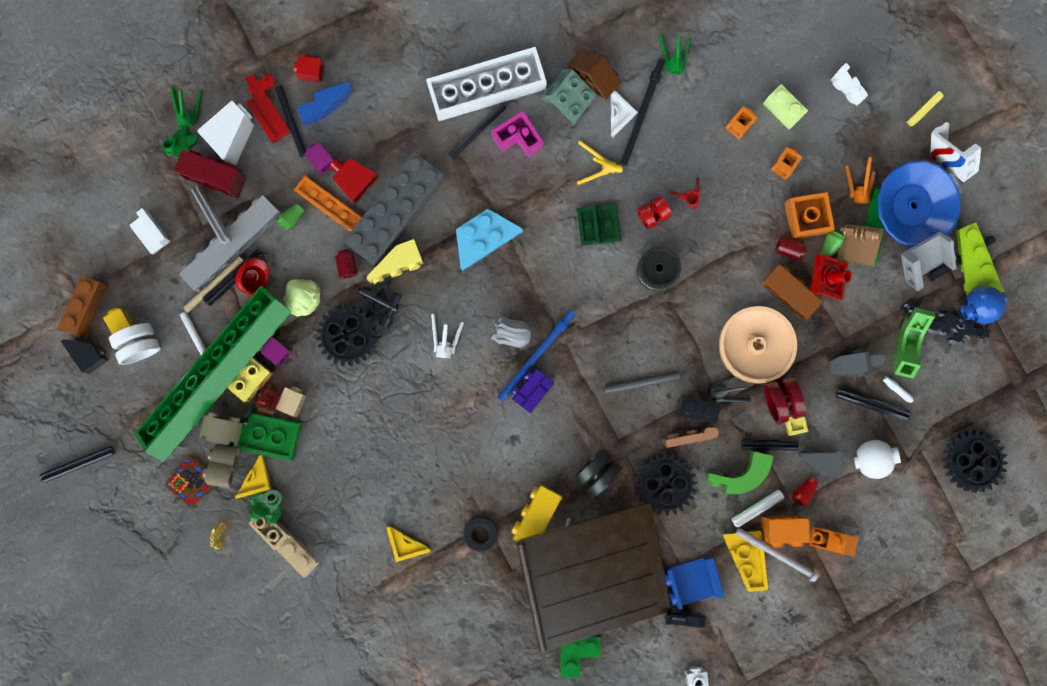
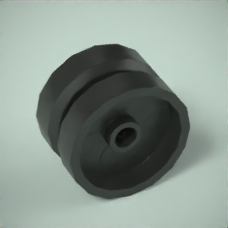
[636,246,681,292]
[573,448,623,498]

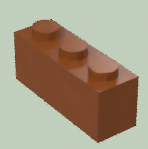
[760,264,823,321]
[58,275,108,338]

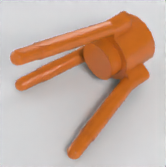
[845,157,876,204]

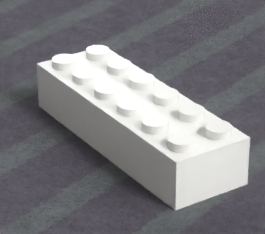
[426,47,547,121]

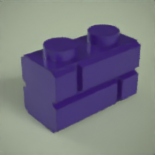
[512,369,554,413]

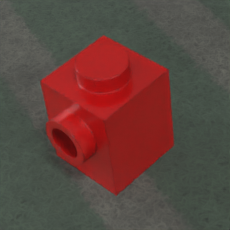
[294,54,324,83]

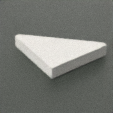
[611,90,638,138]

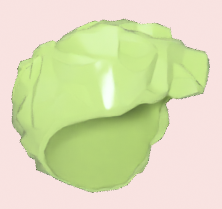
[283,279,320,316]

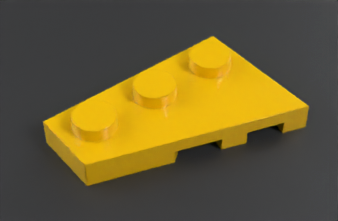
[722,530,768,592]

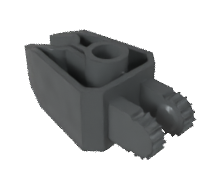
[828,349,885,377]

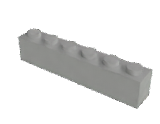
[179,195,281,293]

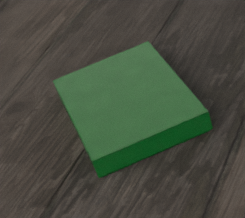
[236,411,302,461]

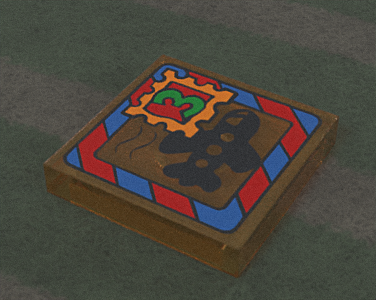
[163,455,213,509]

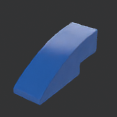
[298,82,353,126]

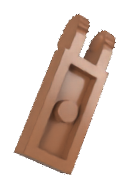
[663,427,719,448]

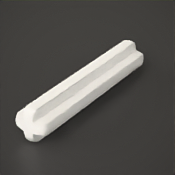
[731,490,784,527]

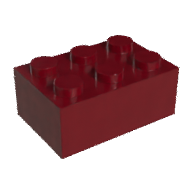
[174,149,246,199]

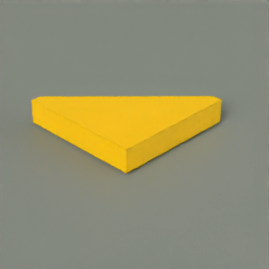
[235,455,272,499]
[386,526,431,562]

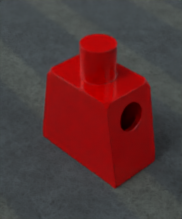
[330,158,378,204]

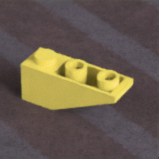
[367,239,423,284]

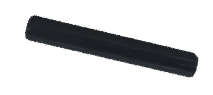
[202,249,265,306]
[835,388,911,421]
[39,446,115,483]

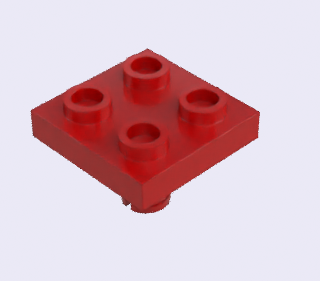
[811,254,852,300]

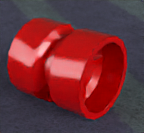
[636,195,672,230]

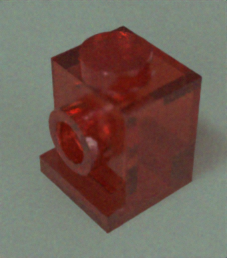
[255,388,281,416]

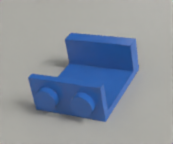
[665,556,724,609]

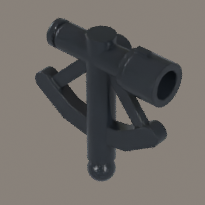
[358,280,402,328]

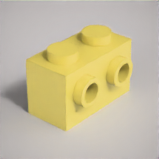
[227,358,274,403]

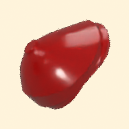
[235,258,269,295]

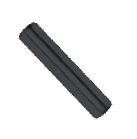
[741,439,799,451]

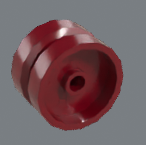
[764,376,806,425]

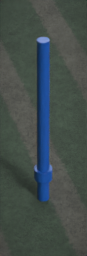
[497,310,576,402]

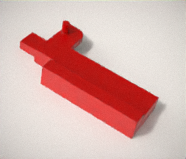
[245,74,291,144]

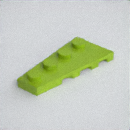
[956,222,1004,295]

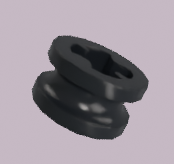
[900,297,920,315]

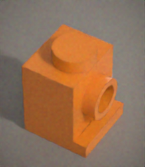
[725,106,757,140]
[770,147,802,180]

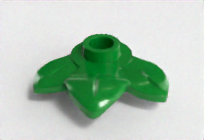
[162,127,198,158]
[247,490,282,525]

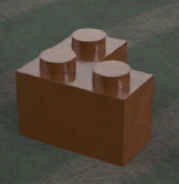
[567,48,621,99]

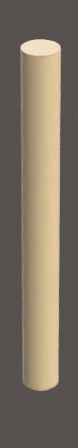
[183,256,244,313]

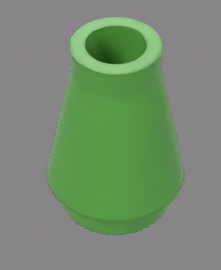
[276,203,304,231]
[820,231,845,257]

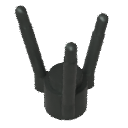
[709,375,751,403]

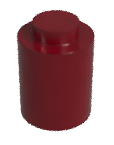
[775,235,806,260]
[335,249,358,279]

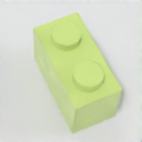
[763,84,808,130]

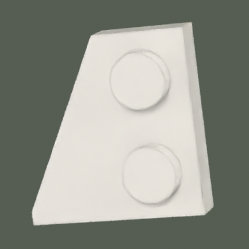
[831,63,868,106]

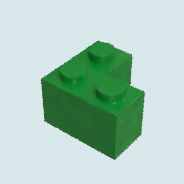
[560,634,601,678]

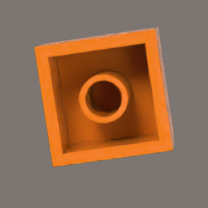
[784,192,835,239]
[760,515,810,547]

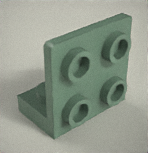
[540,69,596,123]

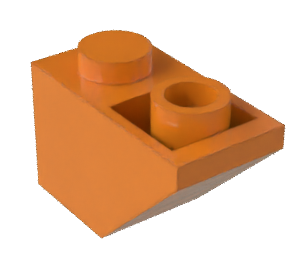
[809,527,859,556]

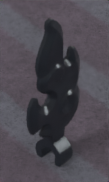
[927,310,990,345]

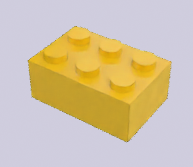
[512,484,562,541]

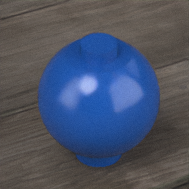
[960,286,1007,324]

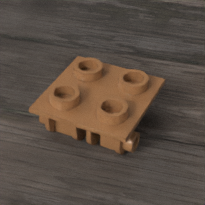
[836,224,884,266]

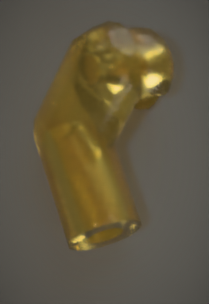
[209,521,228,552]

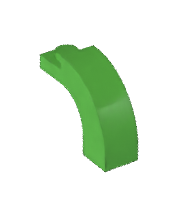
[894,307,935,379]
[705,451,773,494]

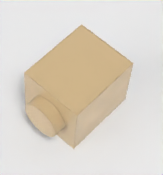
[276,386,306,417]

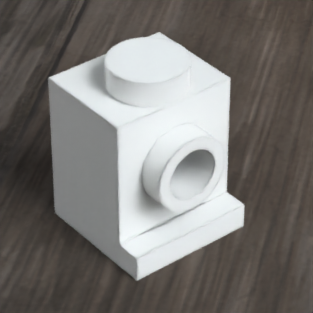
[685,666,709,686]

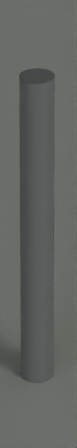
[604,372,680,394]

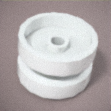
[109,323,161,365]

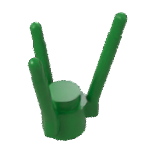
[659,33,691,74]
[170,86,203,128]

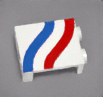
[930,122,981,182]

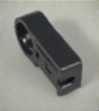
[665,612,706,628]

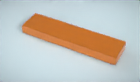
[294,175,362,232]

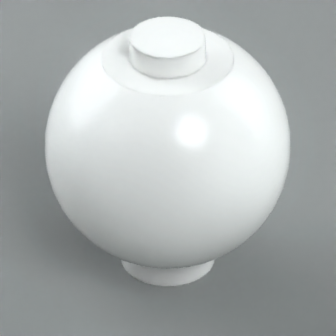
[854,440,901,479]

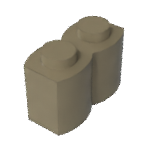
[203,444,241,488]

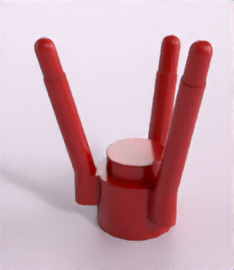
[670,178,700,211]

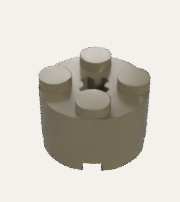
[198,412,243,446]

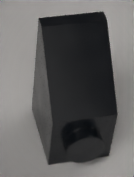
[61,339,109,374]

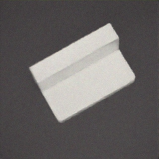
[130,208,171,254]

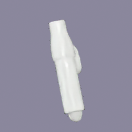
[882,376,914,403]

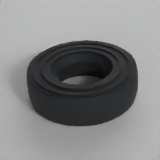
[463,516,498,552]

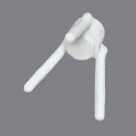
[431,313,464,359]

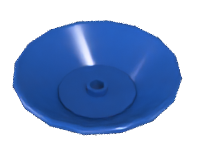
[877,160,961,247]

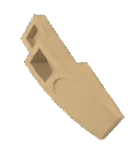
[248,517,319,578]

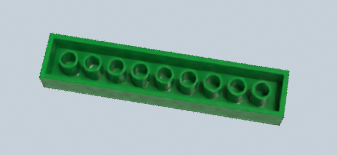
[134,286,292,462]

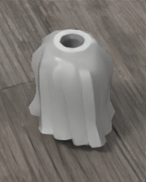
[491,316,532,348]

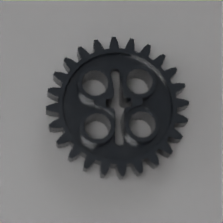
[316,304,379,366]
[942,430,1008,493]
[634,452,698,516]

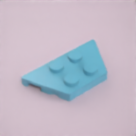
[456,209,523,271]

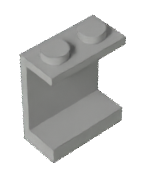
[901,232,956,291]

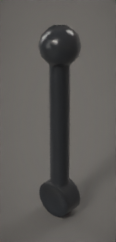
[241,390,264,426]

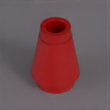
[792,477,819,507]

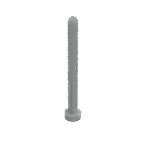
[736,528,819,582]

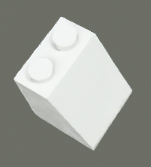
[197,101,254,166]

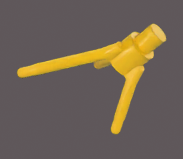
[577,141,623,185]

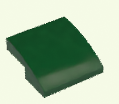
[577,203,621,246]

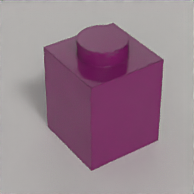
[304,142,333,176]
[260,336,292,366]

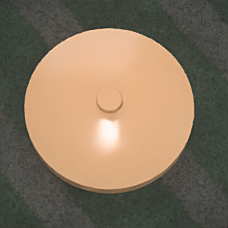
[719,306,797,384]

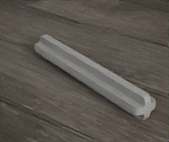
[192,185,232,245]

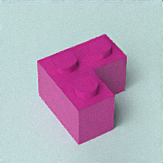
[491,111,544,158]

